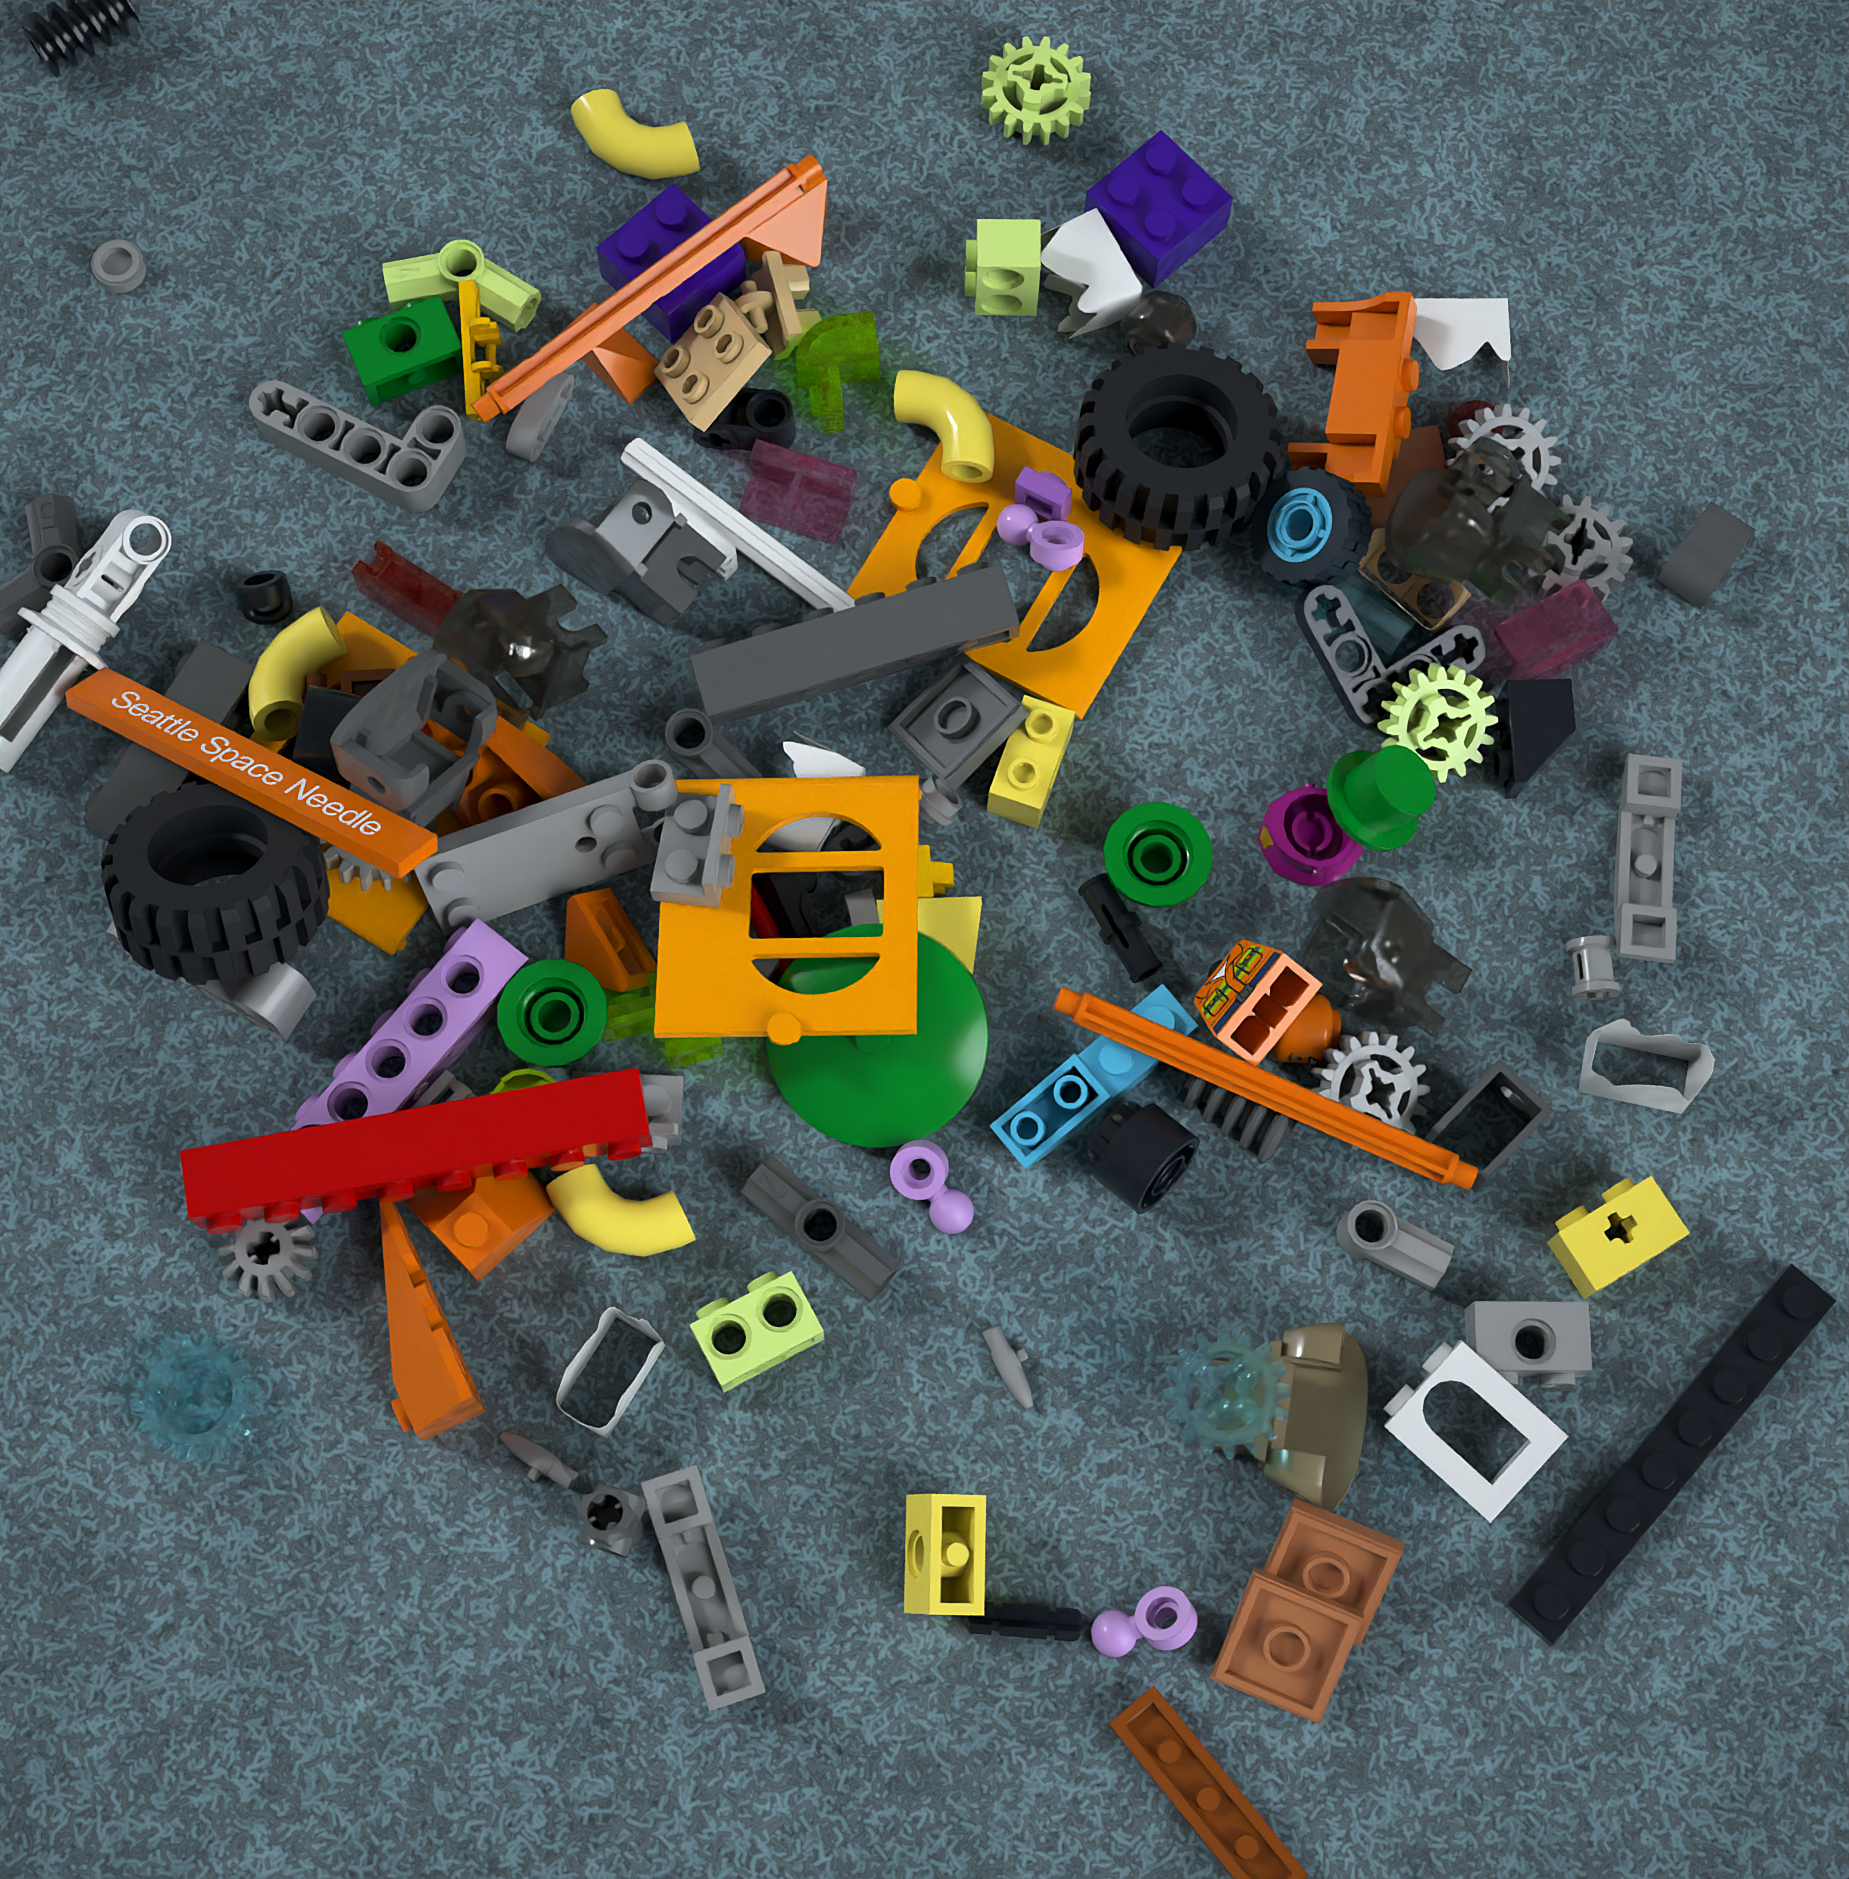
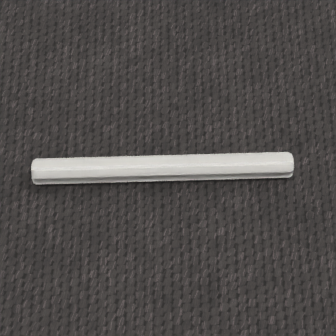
[621,438,855,613]

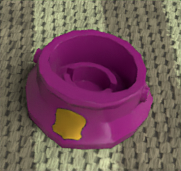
[1257,783,1363,887]

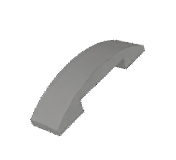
[1614,754,1682,964]
[641,1465,766,1711]

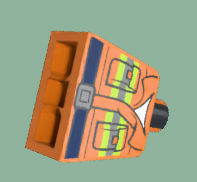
[1193,939,1323,1066]

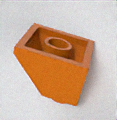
[402,1170,557,1282]

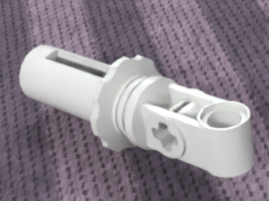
[0,509,171,773]

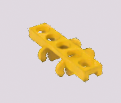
[458,280,505,422]

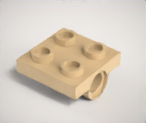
[653,292,772,432]

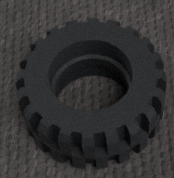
[1073,343,1282,552]
[100,781,330,985]

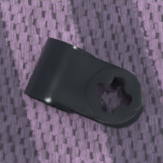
[692,387,796,454]

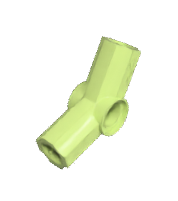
[382,240,541,332]

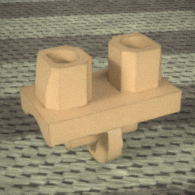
[734,251,823,360]

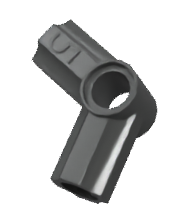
[0,493,84,641]

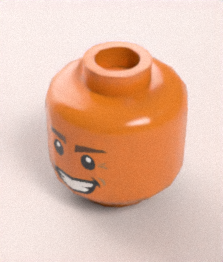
[1268,994,1341,1065]

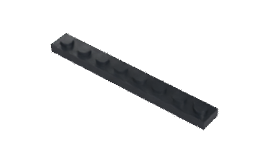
[1505,1263,1836,1646]

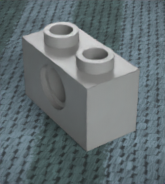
[1464,1301,1592,1388]

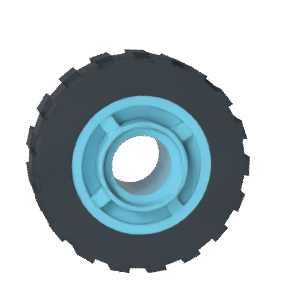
[1249,466,1373,590]

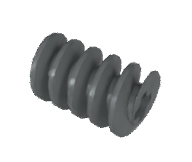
[1181,1044,1299,1164]

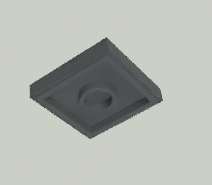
[887,651,1031,792]

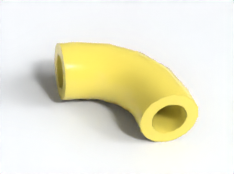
[570,89,700,180]
[894,370,995,483]
[248,605,347,741]
[546,1164,696,1257]

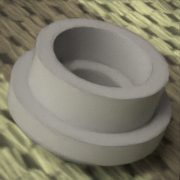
[919,774,962,826]

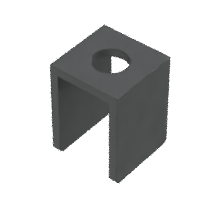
[1423,1059,1554,1192]

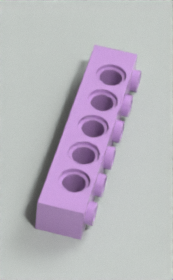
[290,918,531,1224]

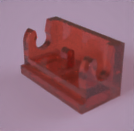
[351,540,477,647]

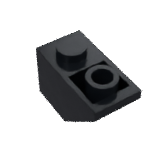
[1490,679,1576,799]

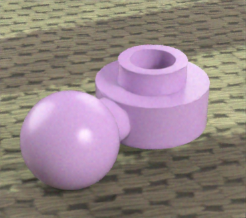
[997,504,1085,571]
[890,1139,974,1234]
[1091,1586,1197,1657]

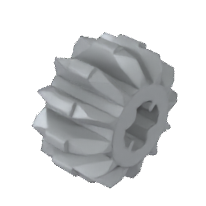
[218,1217,319,1302]

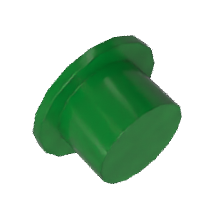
[1326,744,1436,852]
[1103,802,1213,908]
[497,959,608,1069]

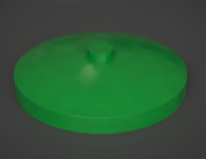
[765,923,990,1148]

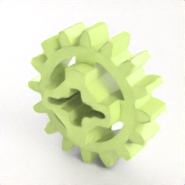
[981,36,1091,145]
[1378,663,1498,783]

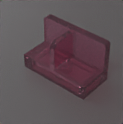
[739,439,857,545]
[1494,579,1619,680]

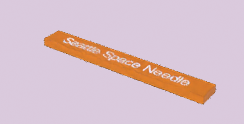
[65,667,438,879]

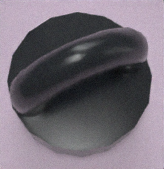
[234,570,293,625]

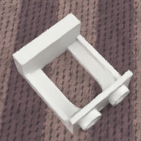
[1383,1340,1569,1523]

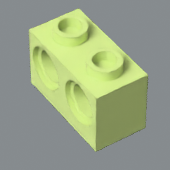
[965,219,1041,316]
[690,1270,824,1393]

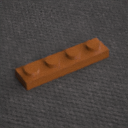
[1107,1685,1309,1879]

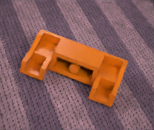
[1287,292,1419,497]

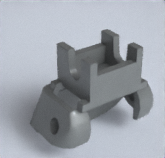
[545,477,727,627]
[330,648,498,827]

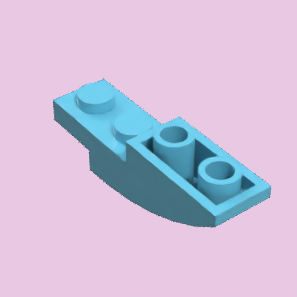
[990,984,1200,1169]

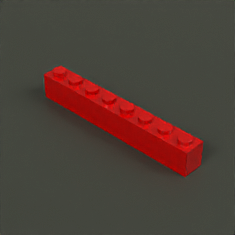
[180,1067,653,1234]

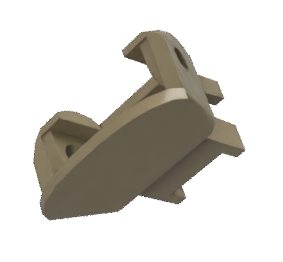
[1197,1322,1369,1512]

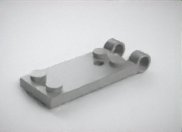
[414,760,678,936]

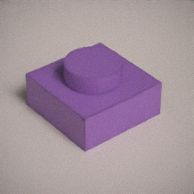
[1014,466,1072,522]

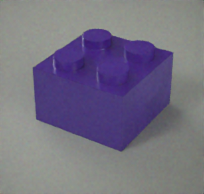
[1084,130,1233,289]
[596,183,746,344]

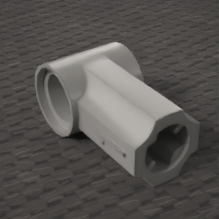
[1336,1200,1455,1291]

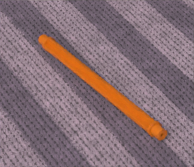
[470,154,824,423]
[1052,986,1478,1191]

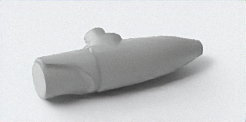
[982,1325,1033,1409]
[499,1431,580,1490]

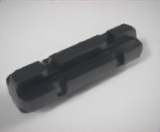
[967,1601,1082,1642]

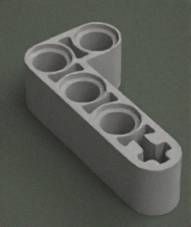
[249,380,467,513]
[105,921,317,1042]

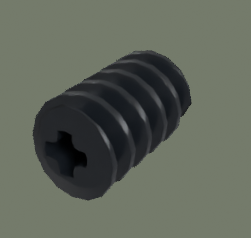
[22,0,140,78]

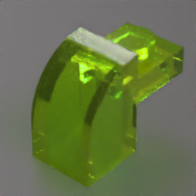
[796,311,880,434]
[604,972,725,1070]

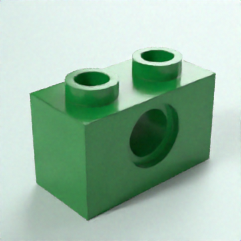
[341,295,464,407]

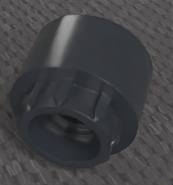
[292,684,364,788]
[1086,1101,1200,1214]

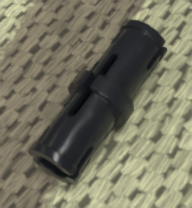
[1078,873,1163,983]

